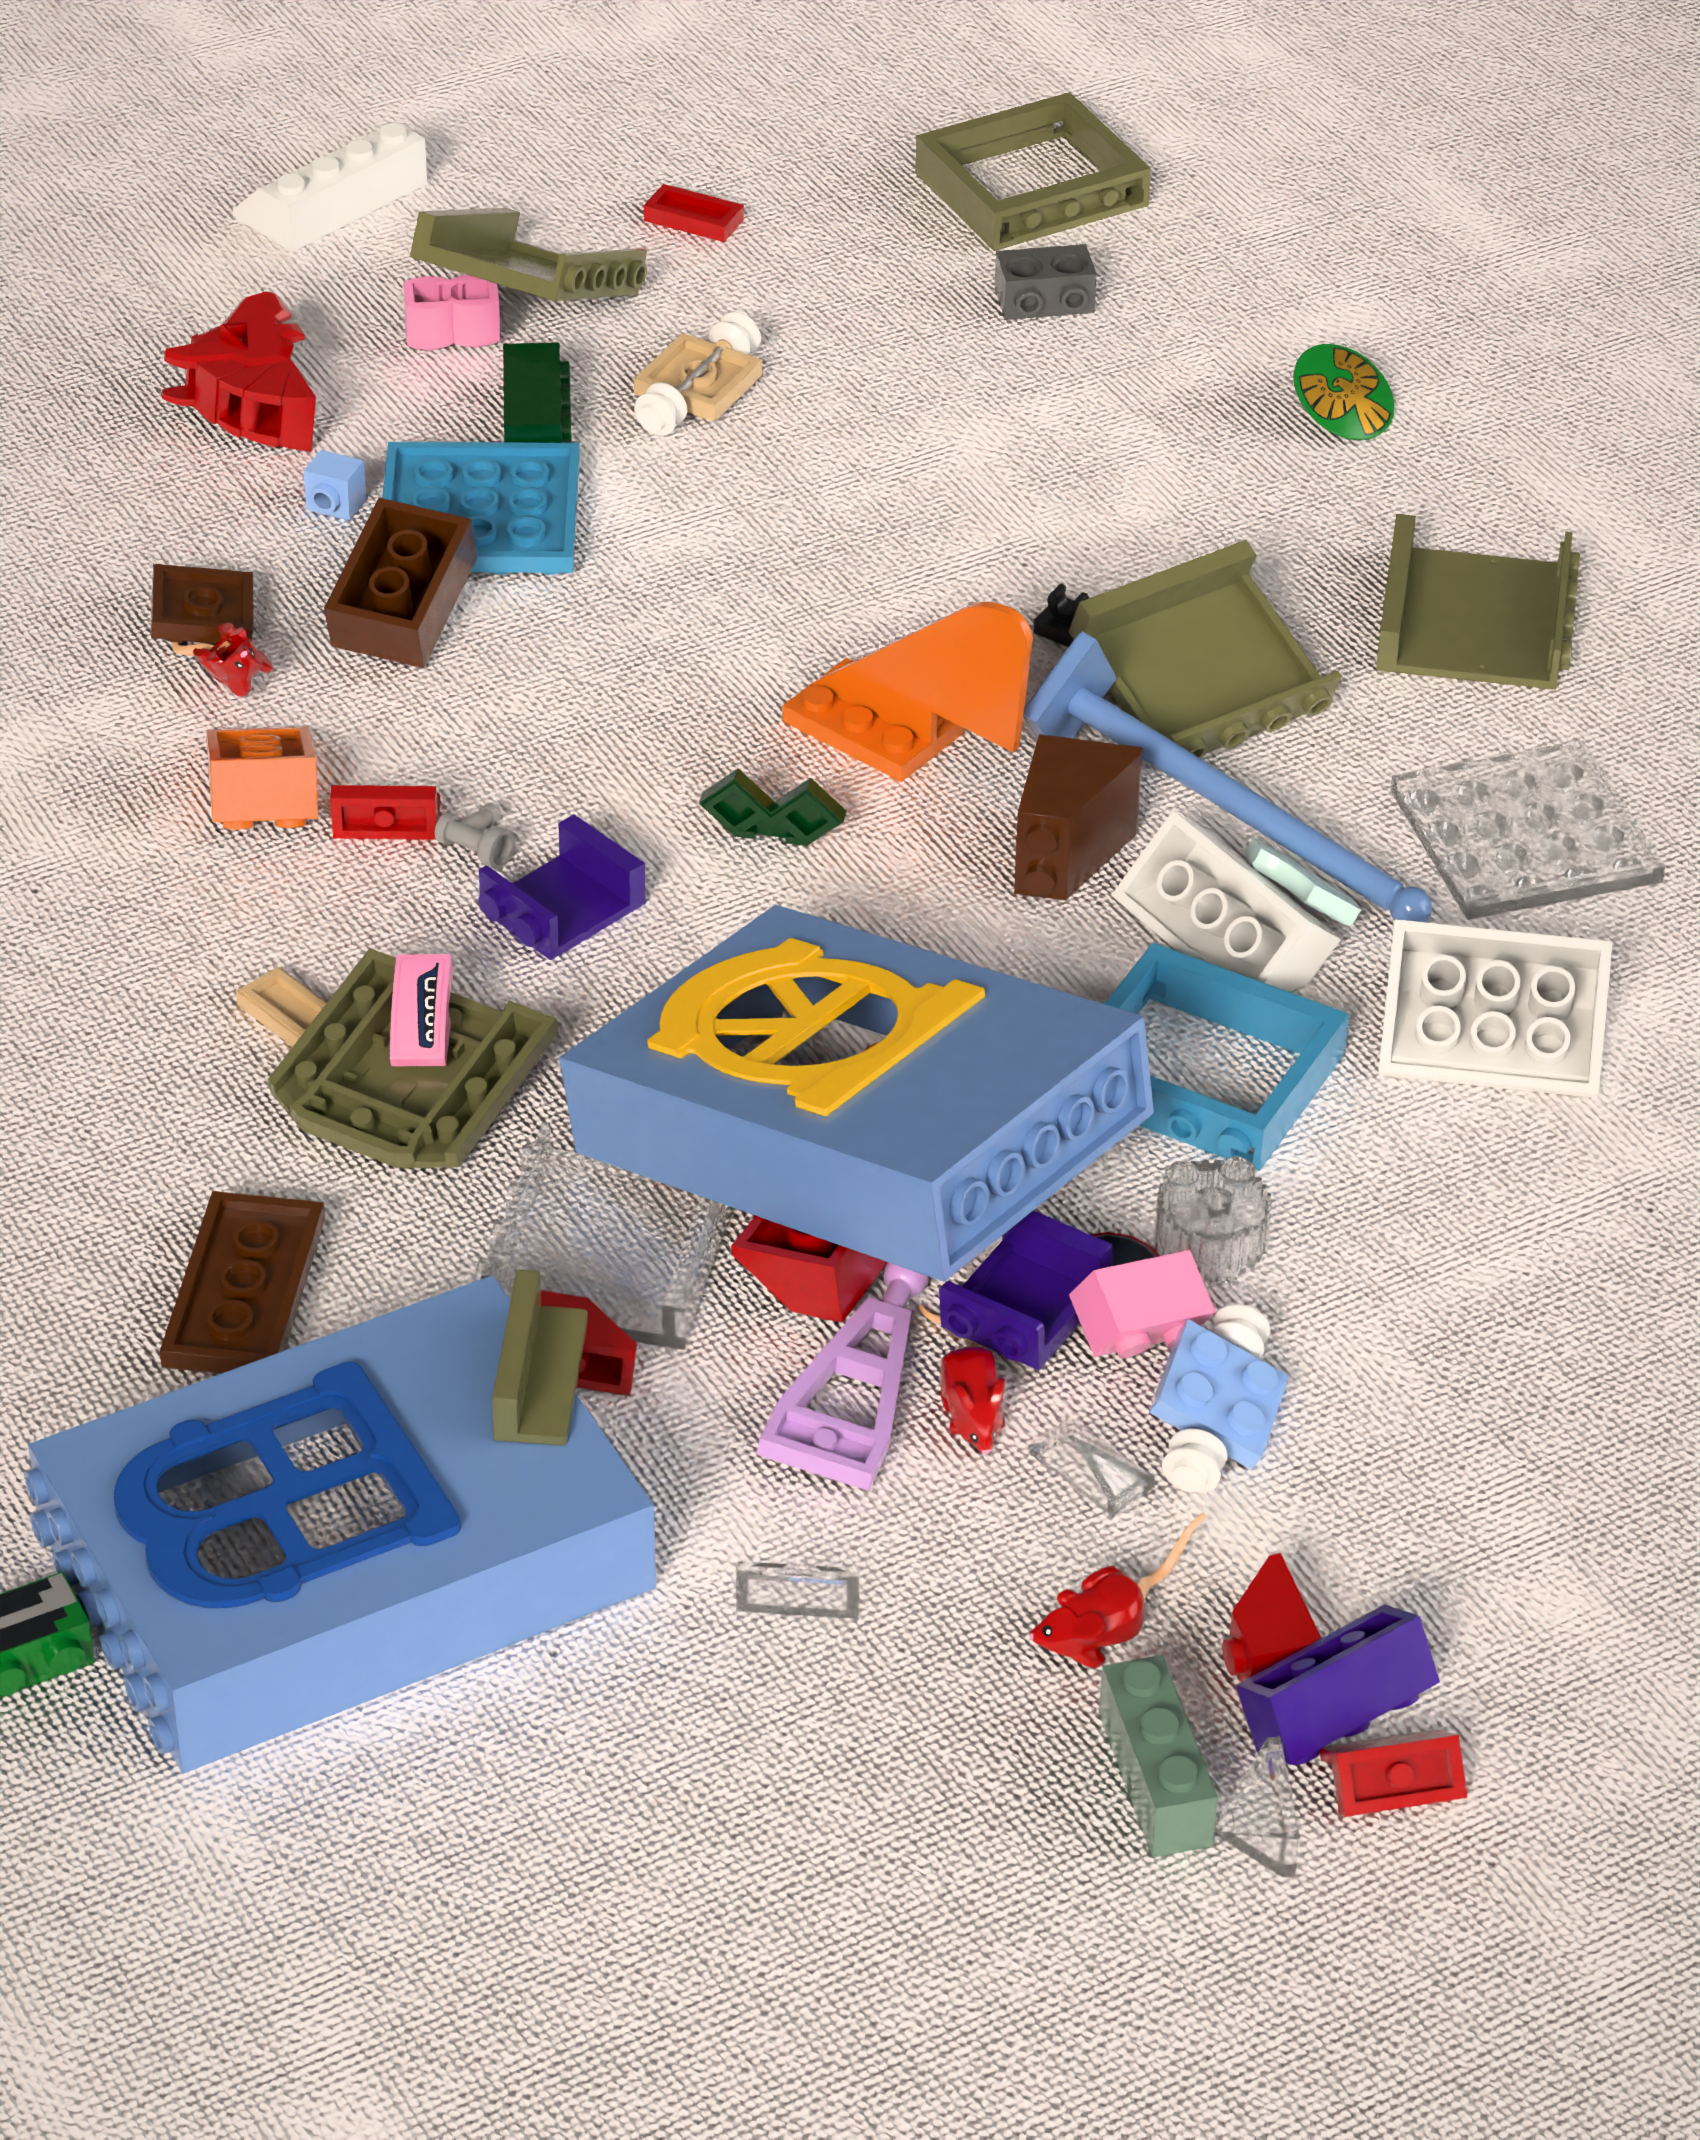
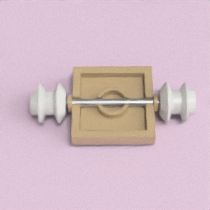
[634,311,762,436]

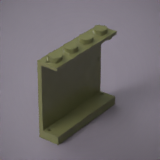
[1376,514,1580,690]

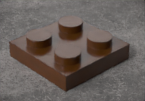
[151,564,253,644]

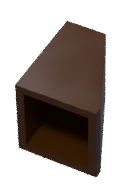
[1014,734,1143,901]

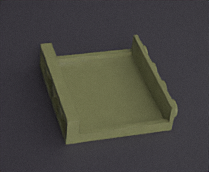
[410,207,647,301]
[1068,540,1342,758]

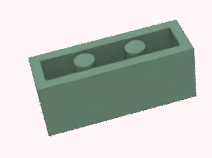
[1099,1655,1218,1858]

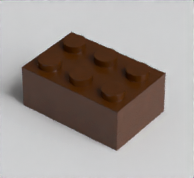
[324,498,477,669]

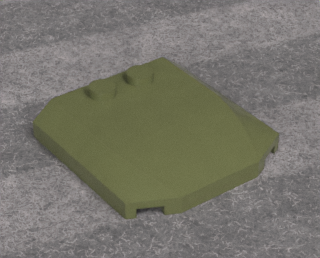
[268,948,559,1168]

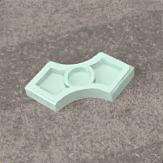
[1245,837,1361,926]

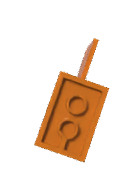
[782,602,1033,782]

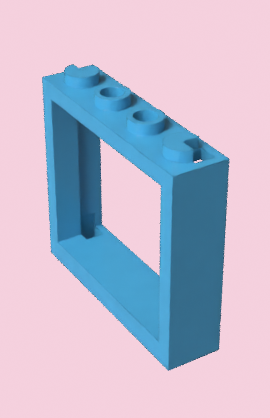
[1104,943,1349,1171]

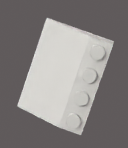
[1378,919,1613,1098]

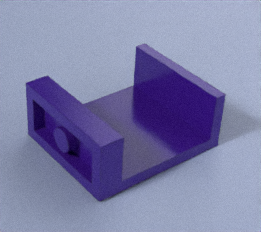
[478,814,646,960]

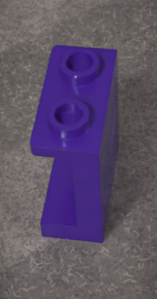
[939,1210,1112,1370]

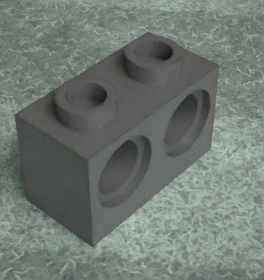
[995,244,1096,320]

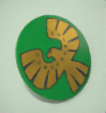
[1293,344,1394,440]

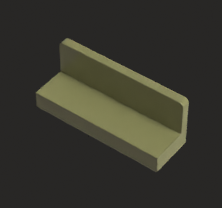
[492,1270,588,1446]

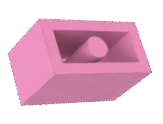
[1069,1250,1216,1358]

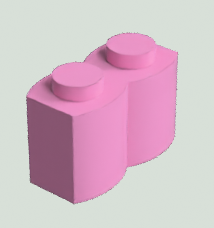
[403,274,500,350]

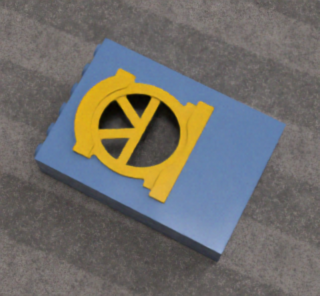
[559,904,1154,1282]

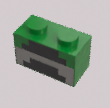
[0,1572,95,1697]

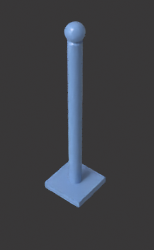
[1023,631,1432,922]

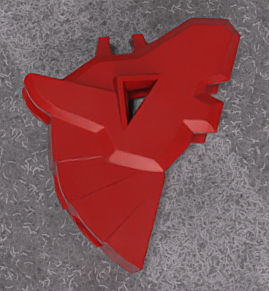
[162,291,316,452]

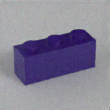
[1236,1604,1440,1765]

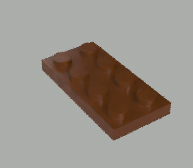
[160,1191,325,1374]

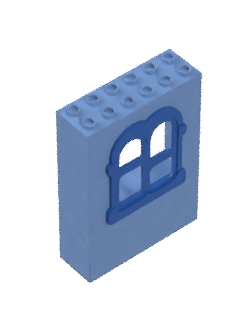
[24,1275,656,1774]

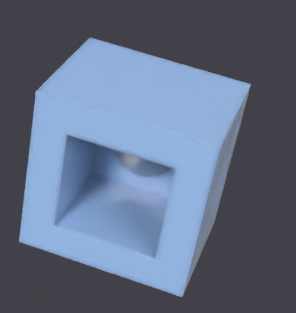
[303,450,367,521]

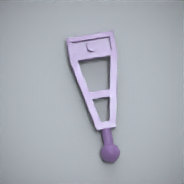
[757,1262,929,1491]

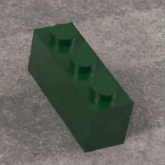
[503,342,572,443]

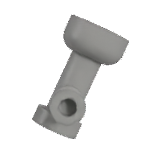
[435,803,515,870]

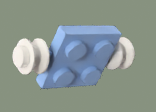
[1149,1304,1289,1493]

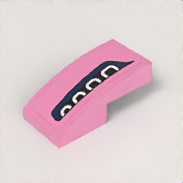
[390,954,454,1066]

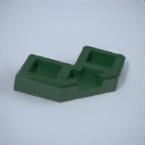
[698,768,847,846]

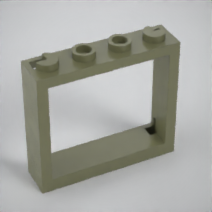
[915,92,1151,251]

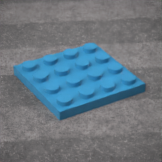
[382,442,580,575]

